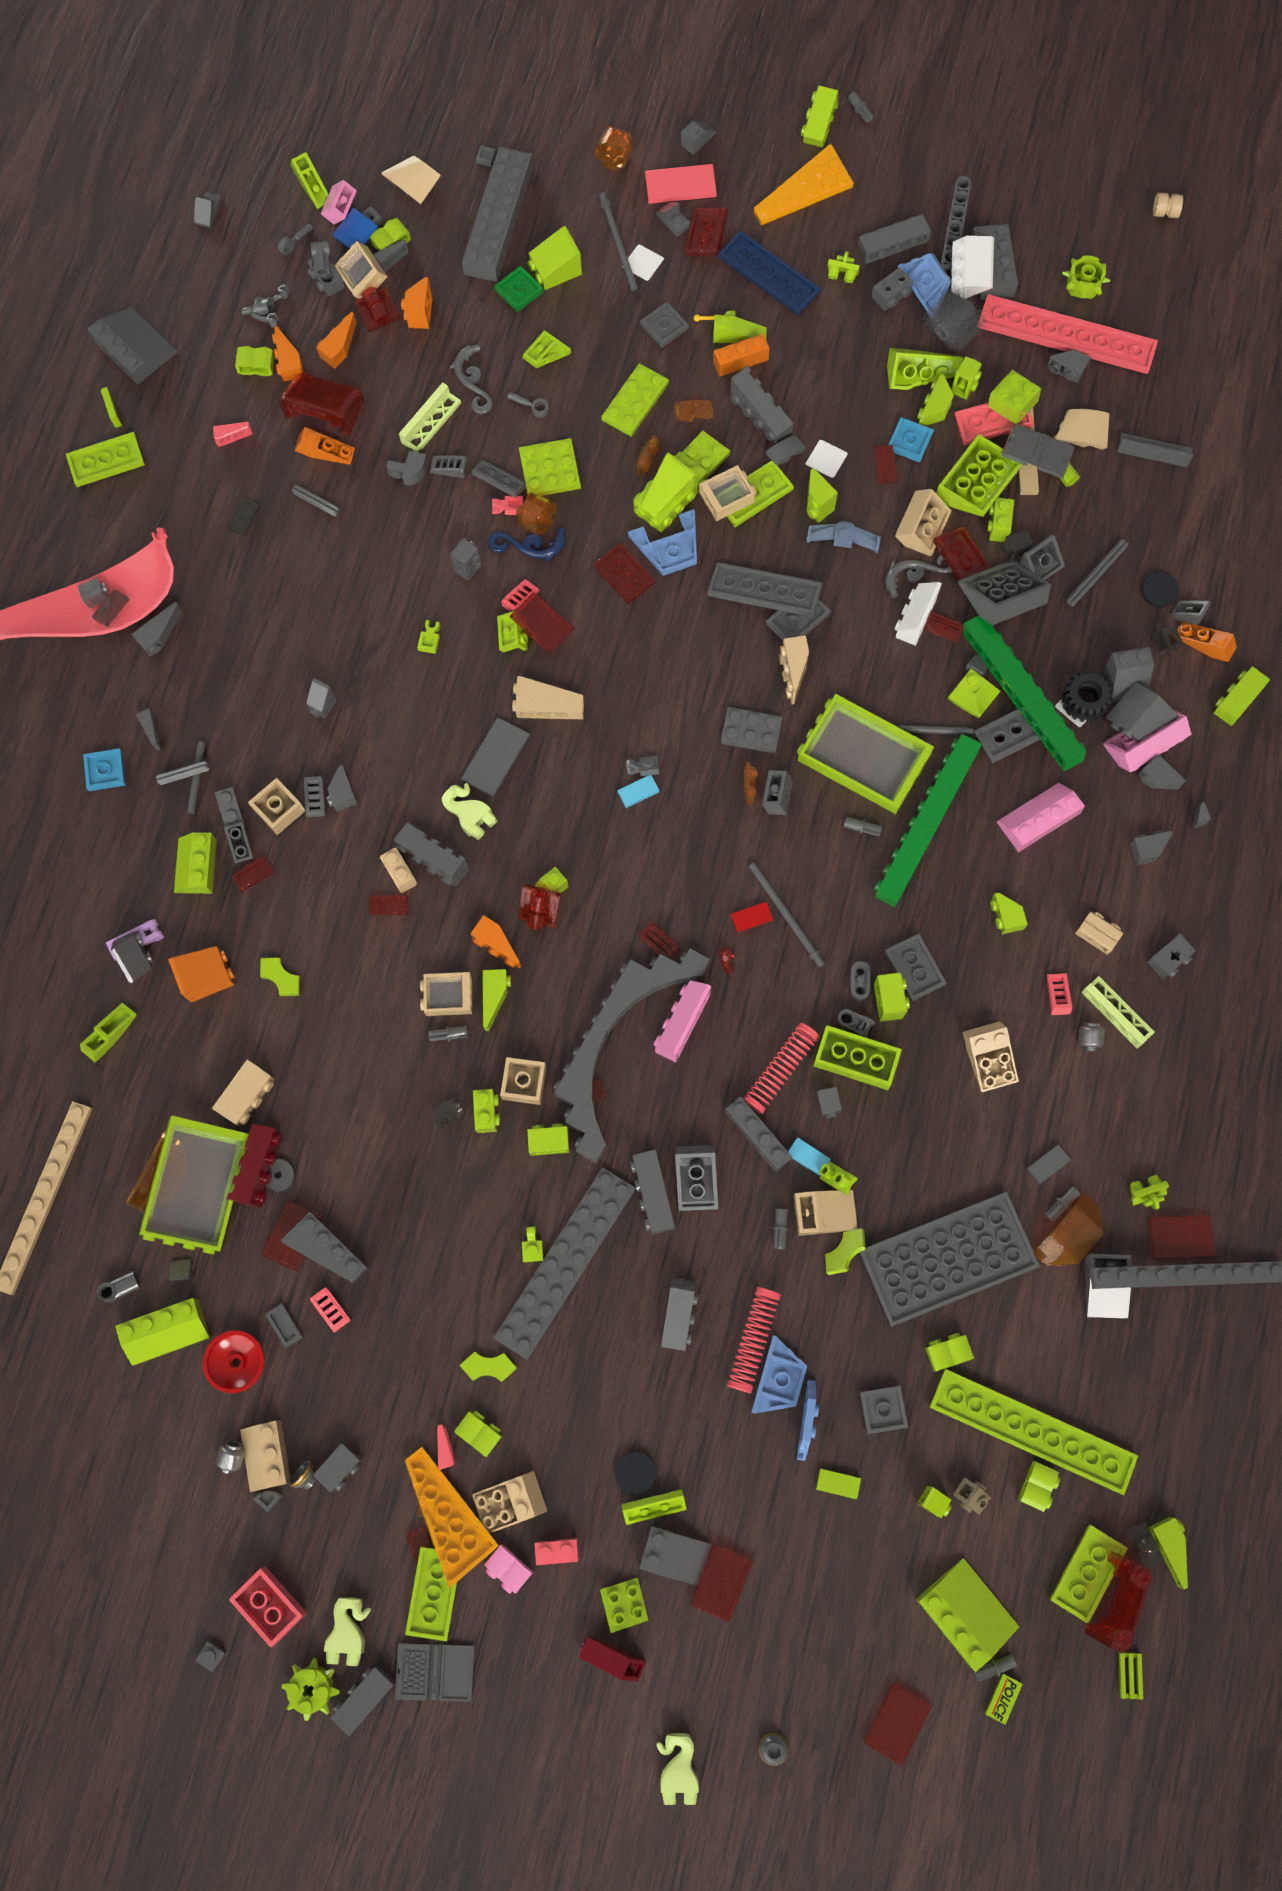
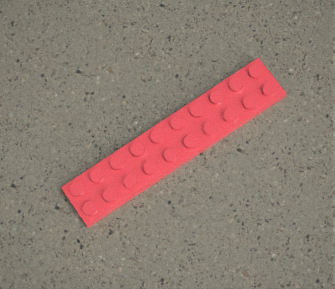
[977,294,1158,374]

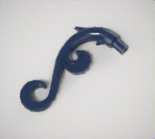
[488,528,566,562]

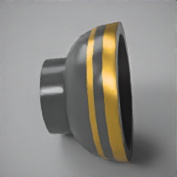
[289,1460,316,1490]
[758,1732,789,1766]

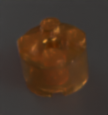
[594,126,633,171]
[516,492,557,536]

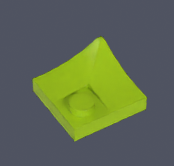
[948,669,1000,718]

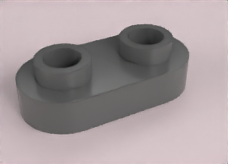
[850,961,871,1001]

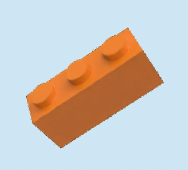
[713,334,769,377]

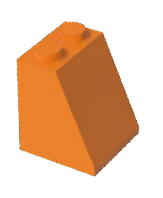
[168,946,235,1003]

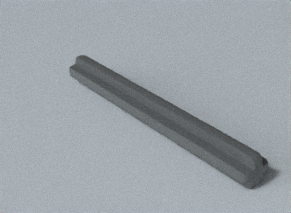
[1066,539,1129,607]

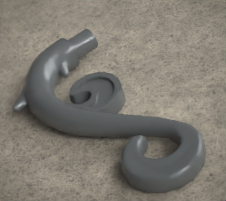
[449,344,493,415]
[885,552,958,598]

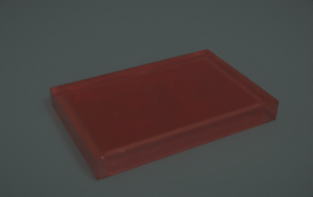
[684,207,728,256]
[933,526,991,581]
[593,543,656,604]
[510,592,574,654]
[261,1201,324,1272]
[1148,1215,1215,1259]
[690,1544,753,1622]
[864,1683,932,1766]

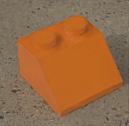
[401,277,433,329]

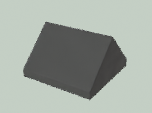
[1020,534,1065,580]

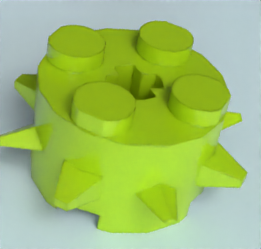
[1062,256,1110,299]
[282,1658,340,1721]

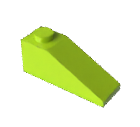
[290,152,329,209]
[713,315,767,343]
[483,969,511,1031]
[1148,1517,1188,1589]

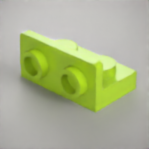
[497,611,528,652]

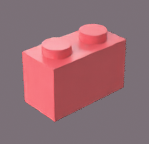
[535,1538,579,1565]

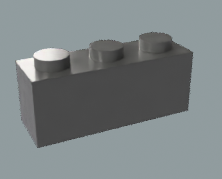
[331,1665,396,1736]

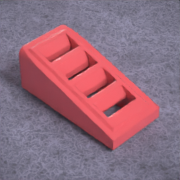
[213,422,253,447]
[501,579,539,613]
[1047,973,1072,1015]
[310,1287,351,1333]
[437,1424,457,1470]

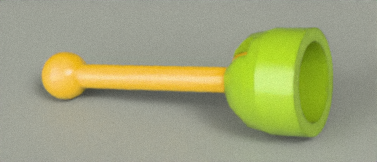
[694,310,736,322]

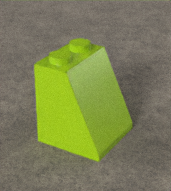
[528,226,582,290]

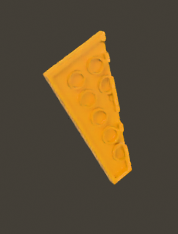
[754,144,854,225]
[405,1447,499,1588]

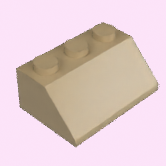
[895,489,952,556]
[212,1060,274,1127]
[240,1421,291,1492]

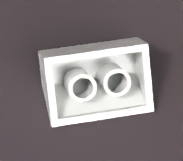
[951,236,994,299]
[895,582,942,646]

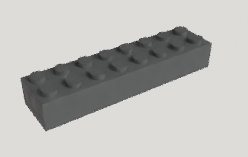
[462,147,534,282]

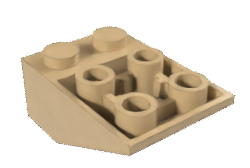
[779,635,809,705]
[963,1021,1019,1092]
[794,1190,858,1236]
[472,1471,547,1533]

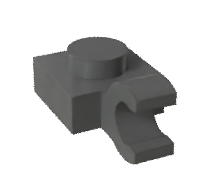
[626,755,659,776]

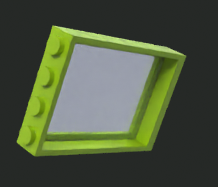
[797,694,934,814]
[139,1116,249,1255]

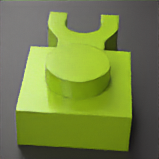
[417,620,440,654]

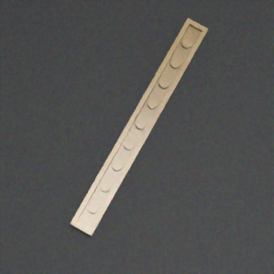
[0,1101,92,1295]

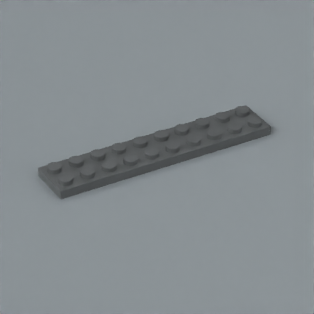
[494,1167,636,1360]

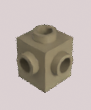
[953,1478,991,1515]

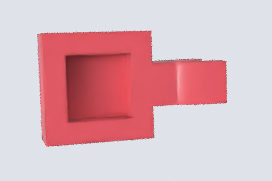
[492,496,523,515]

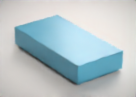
[617,775,659,808]
[788,1137,831,1176]

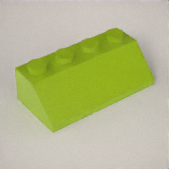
[115,1298,210,1366]

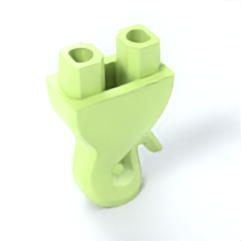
[442,783,497,840]
[324,1597,371,1666]
[656,1733,699,1805]

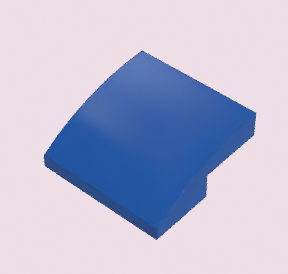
[332,208,378,249]

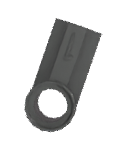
[311,241,331,277]
[97,1272,141,1303]

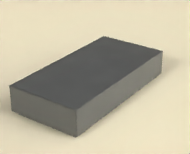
[1027,1145,1071,1185]
[265,1303,303,1349]

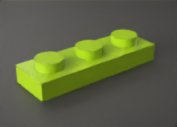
[621,1489,687,1525]

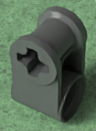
[836,1009,875,1038]

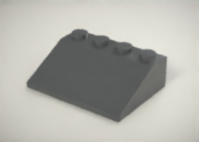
[87,307,177,385]
[958,560,1051,625]

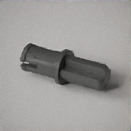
[847,92,874,123]
[844,817,882,836]
[428,1025,467,1042]
[1046,1186,1081,1221]
[773,1209,788,1250]
[974,1654,1017,1682]

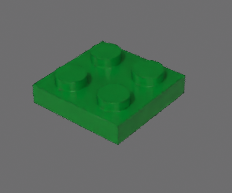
[494,266,544,313]

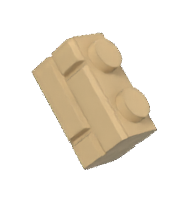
[380,848,417,893]
[1075,912,1123,955]

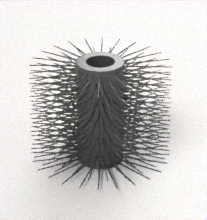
[923,287,987,353]

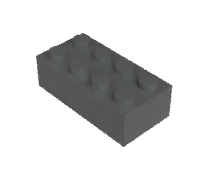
[971,224,1018,300]

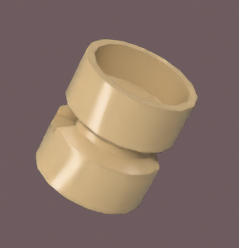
[1153,192,1183,218]

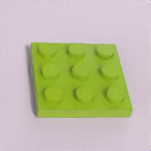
[519,438,581,498]

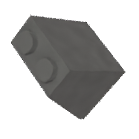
[1102,647,1154,705]
[1106,682,1178,741]

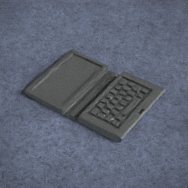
[1001,424,1074,479]
[395,1643,474,1702]

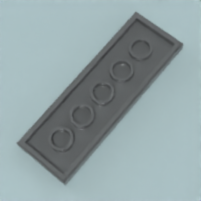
[707,562,823,617]

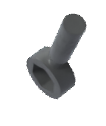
[278,224,313,256]
[507,392,549,418]

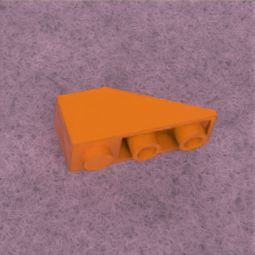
[316,312,356,369]
[272,326,304,381]
[295,427,355,465]
[1174,621,1237,662]
[471,915,521,969]

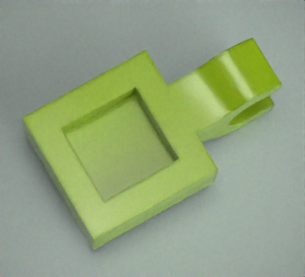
[522,1227,543,1262]

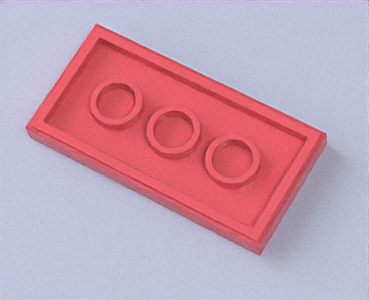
[645,164,716,204]
[954,403,1034,446]

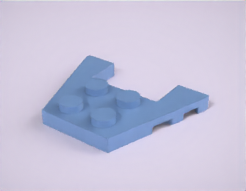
[628,509,697,576]

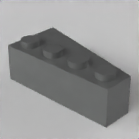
[730,366,793,445]

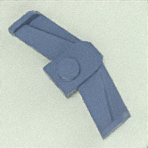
[806,521,881,553]

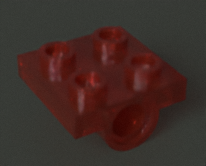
[354,287,400,332]
[519,884,561,930]

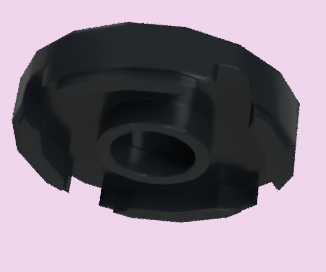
[1141,572,1180,608]
[615,1452,656,1495]

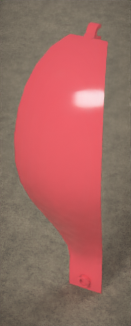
[0,527,174,640]

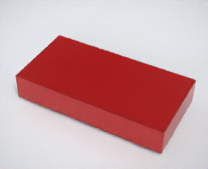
[730,902,773,933]

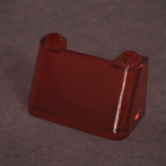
[279,372,365,436]
[1085,1550,1152,1652]

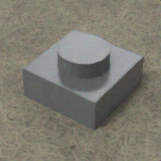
[195,1641,226,1673]

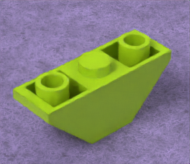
[917,374,954,426]

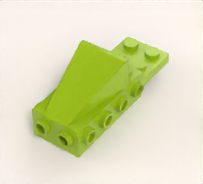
[633,430,730,532]

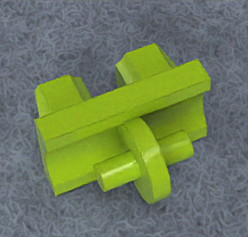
[828,251,860,283]
[819,1161,858,1196]
[1130,1175,1169,1210]

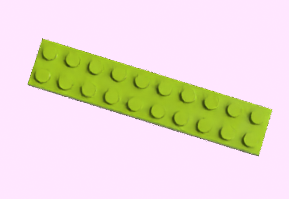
[929,1369,1138,1495]

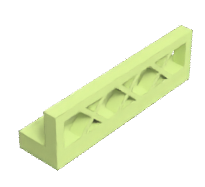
[399,382,461,453]
[1081,976,1155,1048]

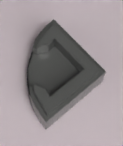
[253,1490,283,1512]

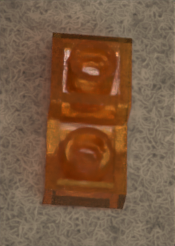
[674,400,714,422]
[637,435,659,476]
[743,761,758,806]

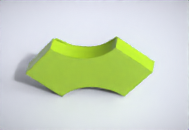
[260,958,300,996]
[825,1228,866,1275]
[460,1352,517,1382]

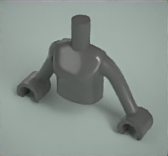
[242,285,290,328]

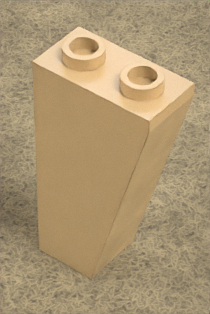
[512,676,584,719]

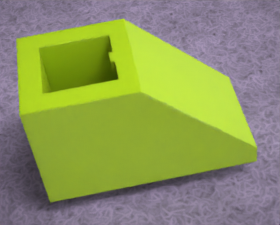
[990,893,1028,934]

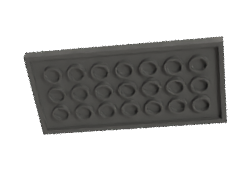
[859,1192,1040,1327]

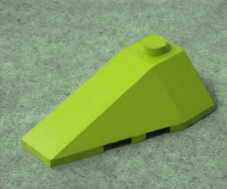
[887,348,963,390]

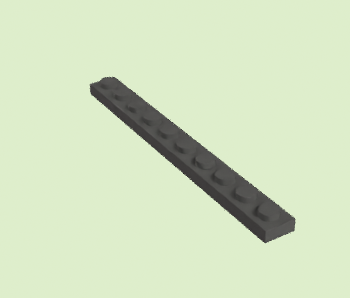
[1090,1261,1282,1289]

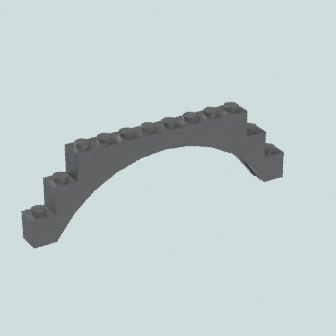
[553,948,710,1164]

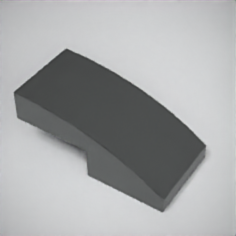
[766,435,806,466]

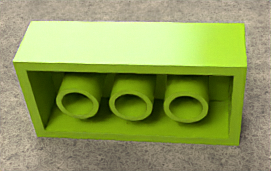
[813,1025,902,1090]

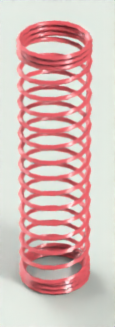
[743,1023,820,1114]
[727,1287,781,1394]

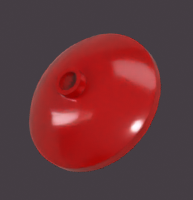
[203,1331,265,1393]

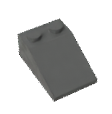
[675,1145,718,1211]
[639,1525,711,1586]

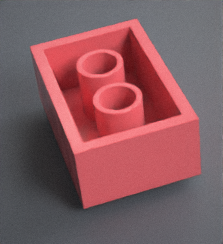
[229,1566,307,1647]

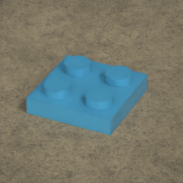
[887,417,934,463]
[83,748,126,791]

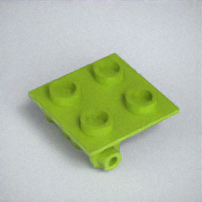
[600,1578,648,1633]

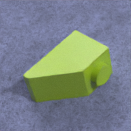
[527,867,568,910]
[917,1486,952,1518]

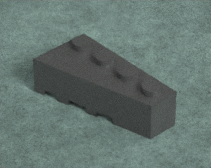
[394,823,470,887]
[281,1212,368,1284]

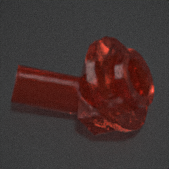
[717,948,736,975]

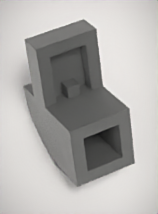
[386,451,428,485]

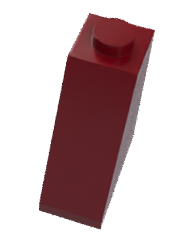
[579,1637,646,1682]

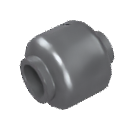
[1078,1023,1105,1051]
[215,1440,245,1474]

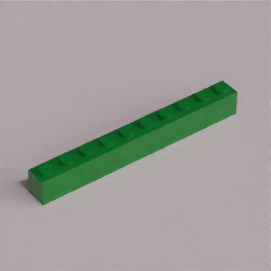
[963,616,1086,771]
[874,734,982,907]

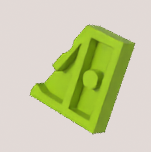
[523,330,571,368]

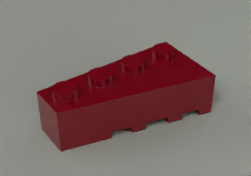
[226,1124,281,1208]

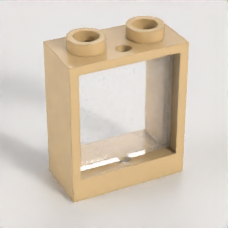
[334,241,387,301]
[699,465,756,521]
[420,972,472,1016]

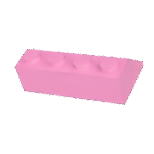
[1103,710,1191,773]
[997,783,1085,852]
[654,981,711,1062]

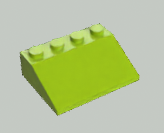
[936,434,1023,517]
[916,1558,1019,1672]

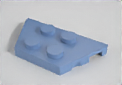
[898,253,951,318]
[751,1335,807,1414]
[797,1379,819,1461]

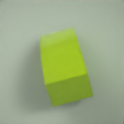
[80,1003,137,1063]

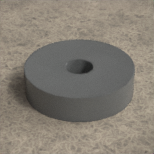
[266,1159,295,1192]

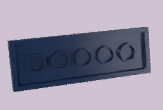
[718,231,821,316]

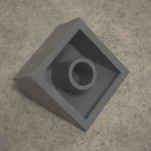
[111,931,154,983]

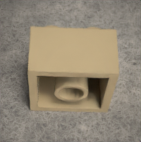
[248,778,305,835]
[500,1057,547,1105]

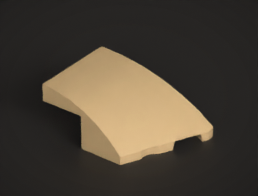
[381,156,441,205]
[1053,409,1109,450]

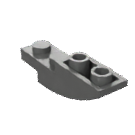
[214,787,254,864]

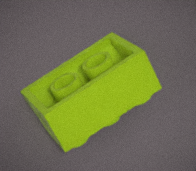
[174,833,217,894]

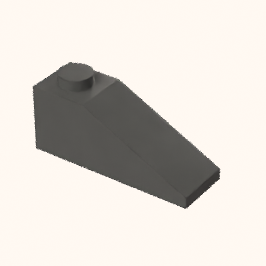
[132,601,182,657]

